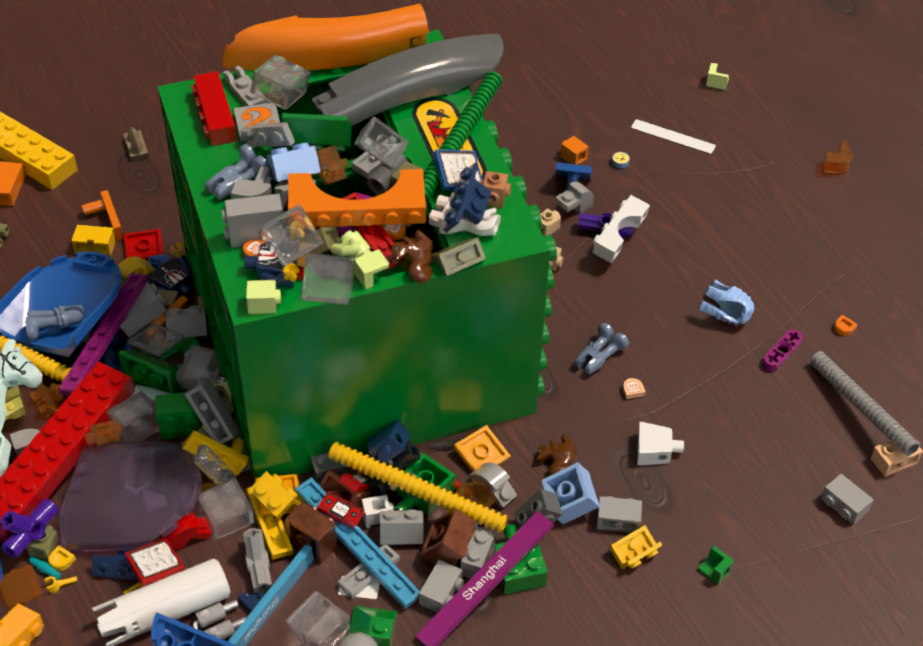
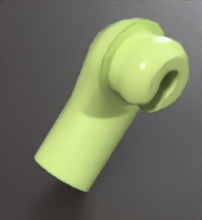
[331,238,362,256]

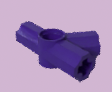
[578,213,633,246]
[0,499,59,559]

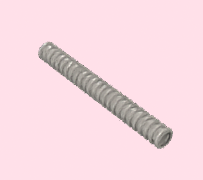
[810,351,920,456]

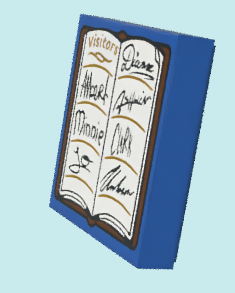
[433,150,483,191]

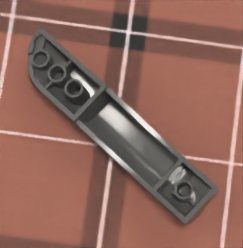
[312,34,504,126]

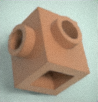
[480,171,511,208]

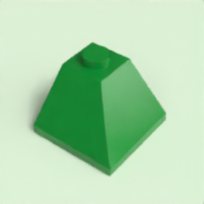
[348,606,398,646]

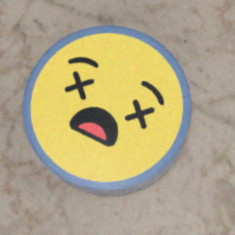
[612,152,630,168]

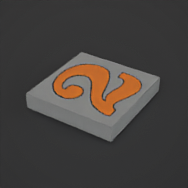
[234,102,280,142]

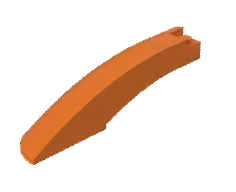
[221,4,429,71]

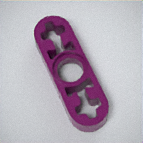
[763,330,803,372]

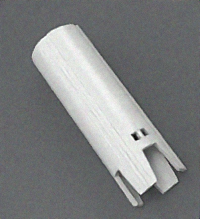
[92,559,230,646]

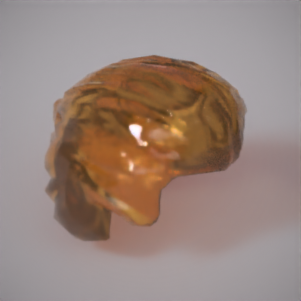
[455,480,495,508]

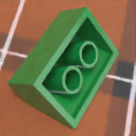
[282,113,351,152]
[118,349,187,394]

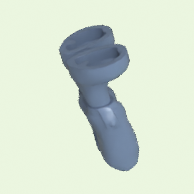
[204,144,270,200]

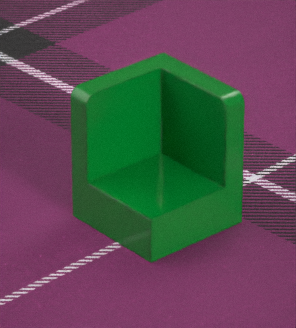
[698,546,734,585]

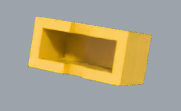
[71,225,116,257]

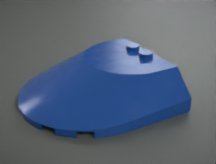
[0,252,122,357]

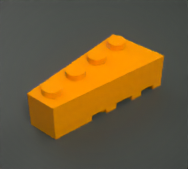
[0,604,44,646]

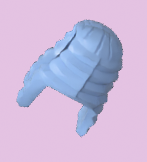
[698,280,754,325]

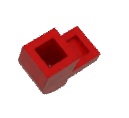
[158,511,212,550]

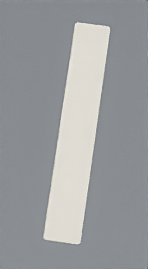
[632,119,716,154]

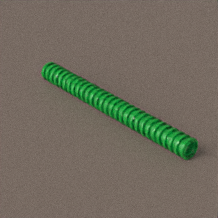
[423,71,502,203]

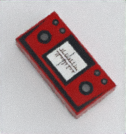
[339,470,372,493]
[317,491,365,530]

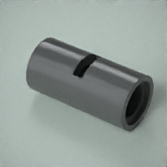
[367,153,408,196]

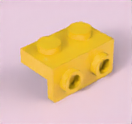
[249,471,300,519]
[609,525,662,569]

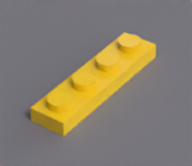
[247,487,293,560]

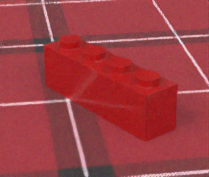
[191,71,237,146]

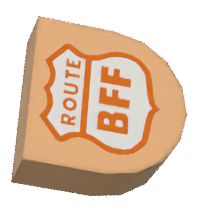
[623,378,646,399]

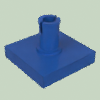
[556,163,592,191]

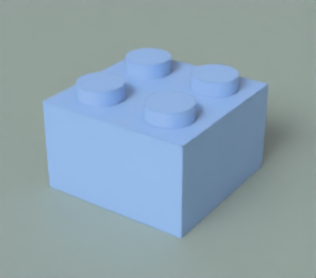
[266,143,321,182]
[542,462,600,524]

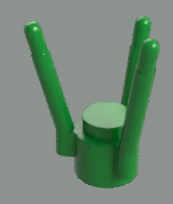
[160,337,200,364]

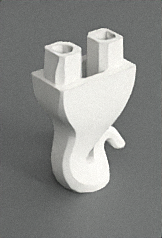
[429,192,501,236]

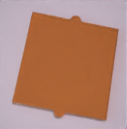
[0,564,44,610]

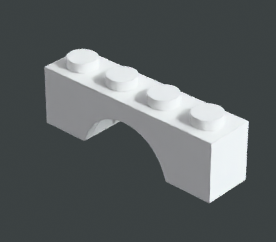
[592,195,650,263]

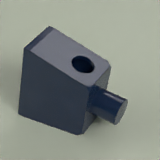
[367,419,411,463]

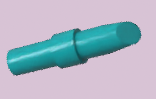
[29,555,61,580]

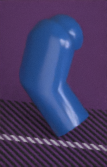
[148,255,170,268]

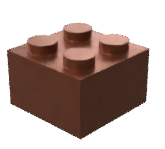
[285,501,337,564]
[419,508,476,566]

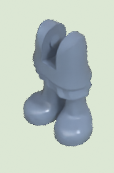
[25,305,84,341]
[574,323,629,375]

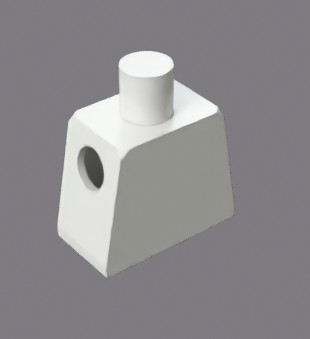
[637,422,684,465]

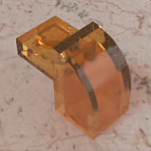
[823,140,855,176]
[316,145,349,185]

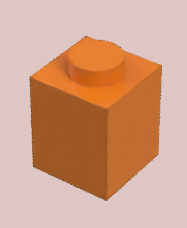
[560,136,589,165]

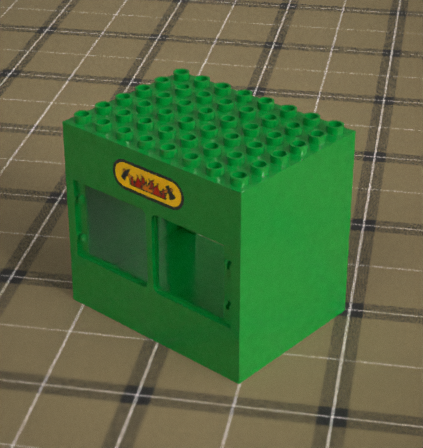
[157,30,557,479]

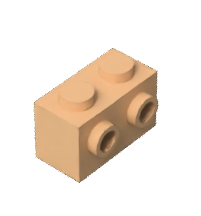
[871,441,923,477]

